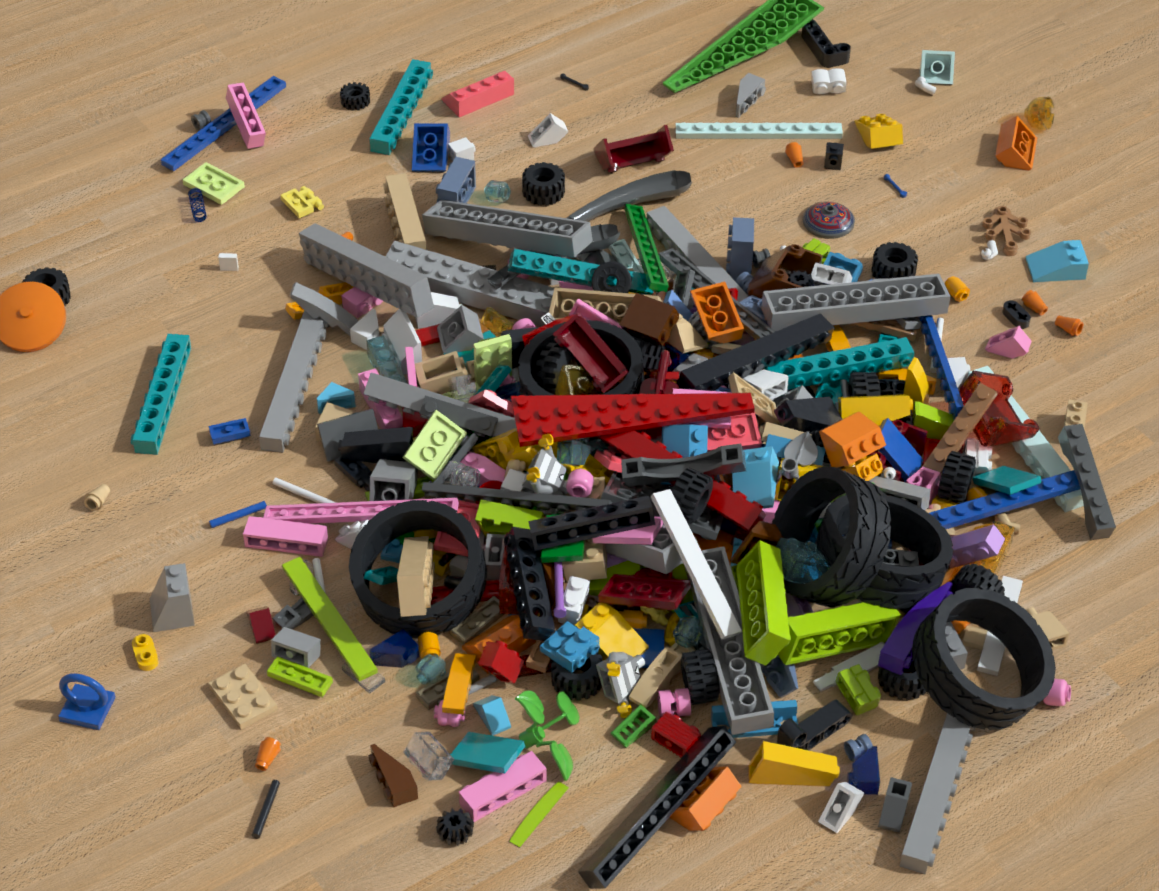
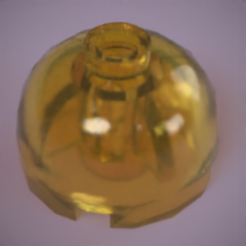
[1024,97,1054,130]

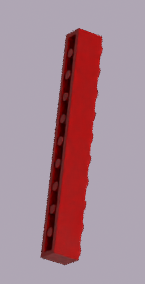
[596,430,766,532]

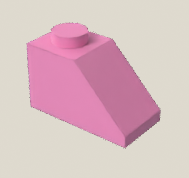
[985,326,1032,359]

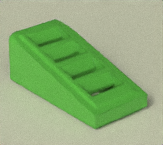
[611,704,657,748]

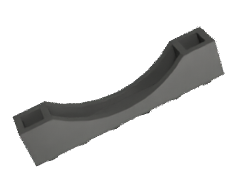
[1058,424,1116,540]
[621,444,746,487]

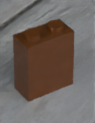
[619,293,679,346]

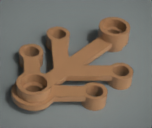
[982,206,1031,256]

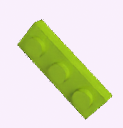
[267,656,333,698]

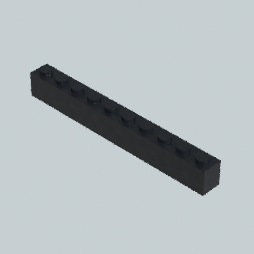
[676,313,835,391]
[578,726,736,889]

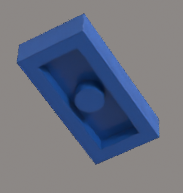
[208,418,251,444]

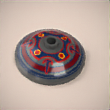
[803,201,855,239]

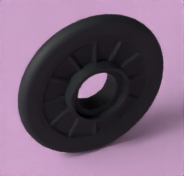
[592,261,632,293]

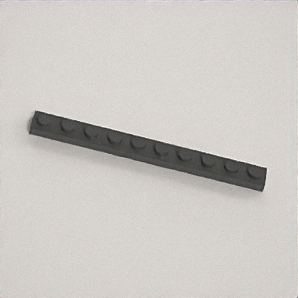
[658,248,775,340]
[422,482,612,512]

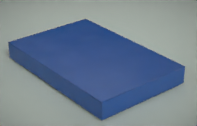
[878,418,923,482]

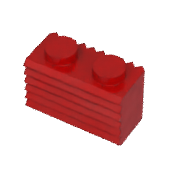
[478,640,524,684]
[651,712,701,758]

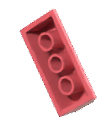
[441,71,514,118]

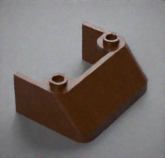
[747,244,823,299]

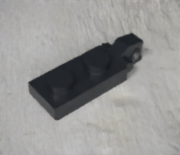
[334,456,372,492]

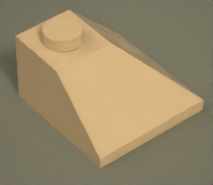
[667,314,708,353]

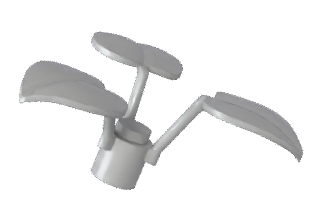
[775,432,831,519]

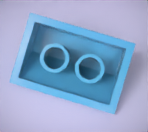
[661,425,708,485]

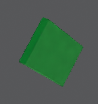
[541,514,585,563]

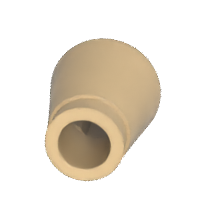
[84,484,110,511]

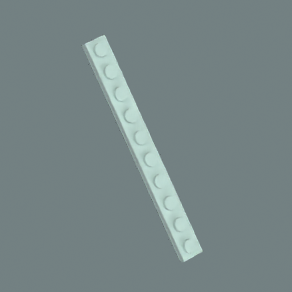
[675,122,843,139]

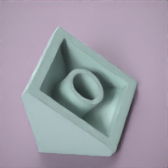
[919,50,955,85]

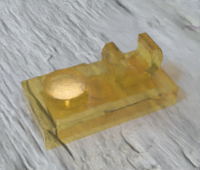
[480,307,514,337]

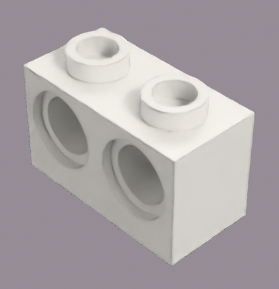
[811,263,852,286]

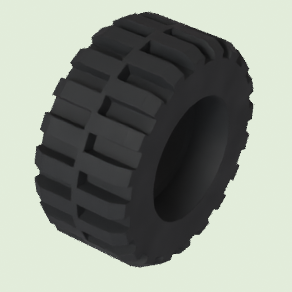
[535,340,603,395]

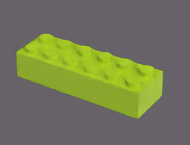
[736,540,791,665]
[778,602,901,665]

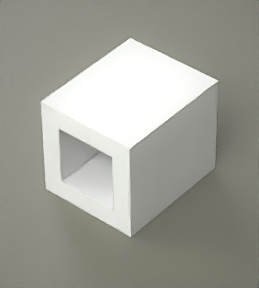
[448,137,476,161]

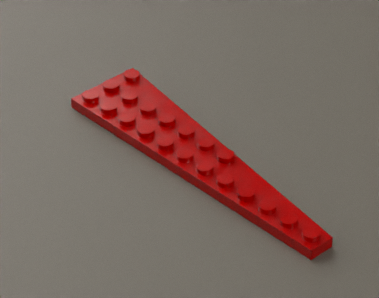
[511,393,755,447]

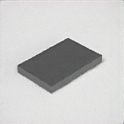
[317,408,378,461]

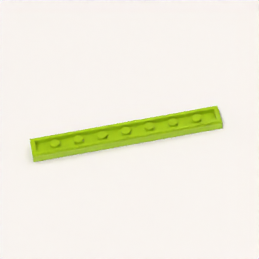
[282,557,378,682]

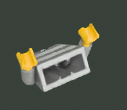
[522,434,568,495]
[596,652,645,718]

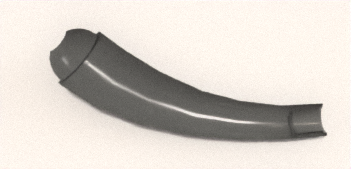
[567,170,692,222]
[488,224,620,288]

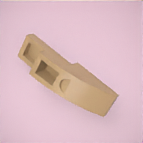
[629,641,695,709]

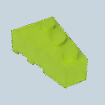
[475,500,545,539]

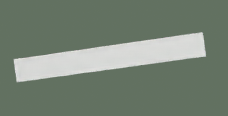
[651,489,742,639]

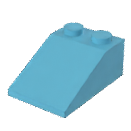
[1025,240,1089,282]
[732,446,779,509]

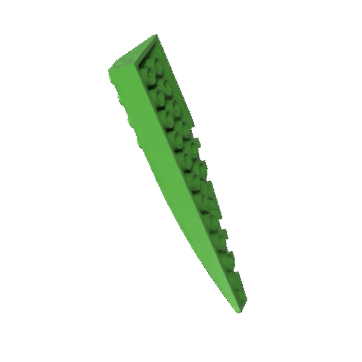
[663,0,824,93]

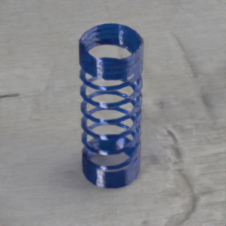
[188,188,207,222]

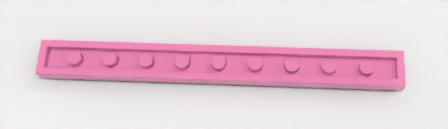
[263,498,459,524]

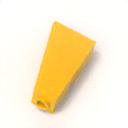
[838,395,913,426]
[748,741,840,786]

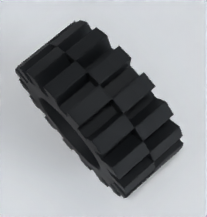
[340,82,370,111]

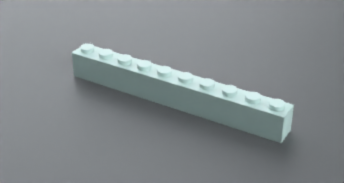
[966,366,1084,512]

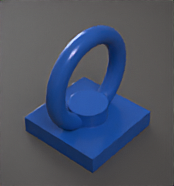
[58,673,116,730]

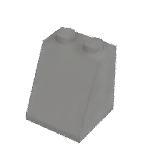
[370,459,418,501]
[150,563,195,632]

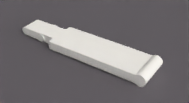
[813,642,885,692]

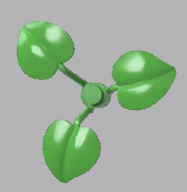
[515,691,580,781]

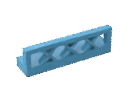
[711,700,798,738]

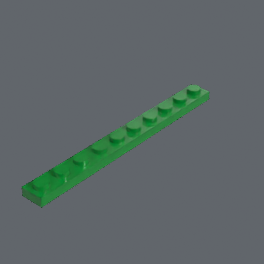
[624,204,669,292]

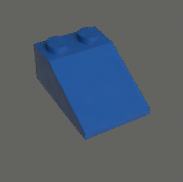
[412,123,450,172]

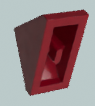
[246,606,276,644]

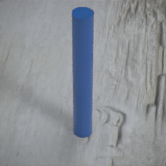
[209,501,267,528]

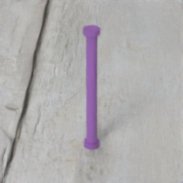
[554,562,566,618]

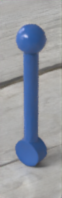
[884,174,907,198]

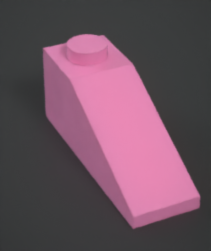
[458,451,506,486]

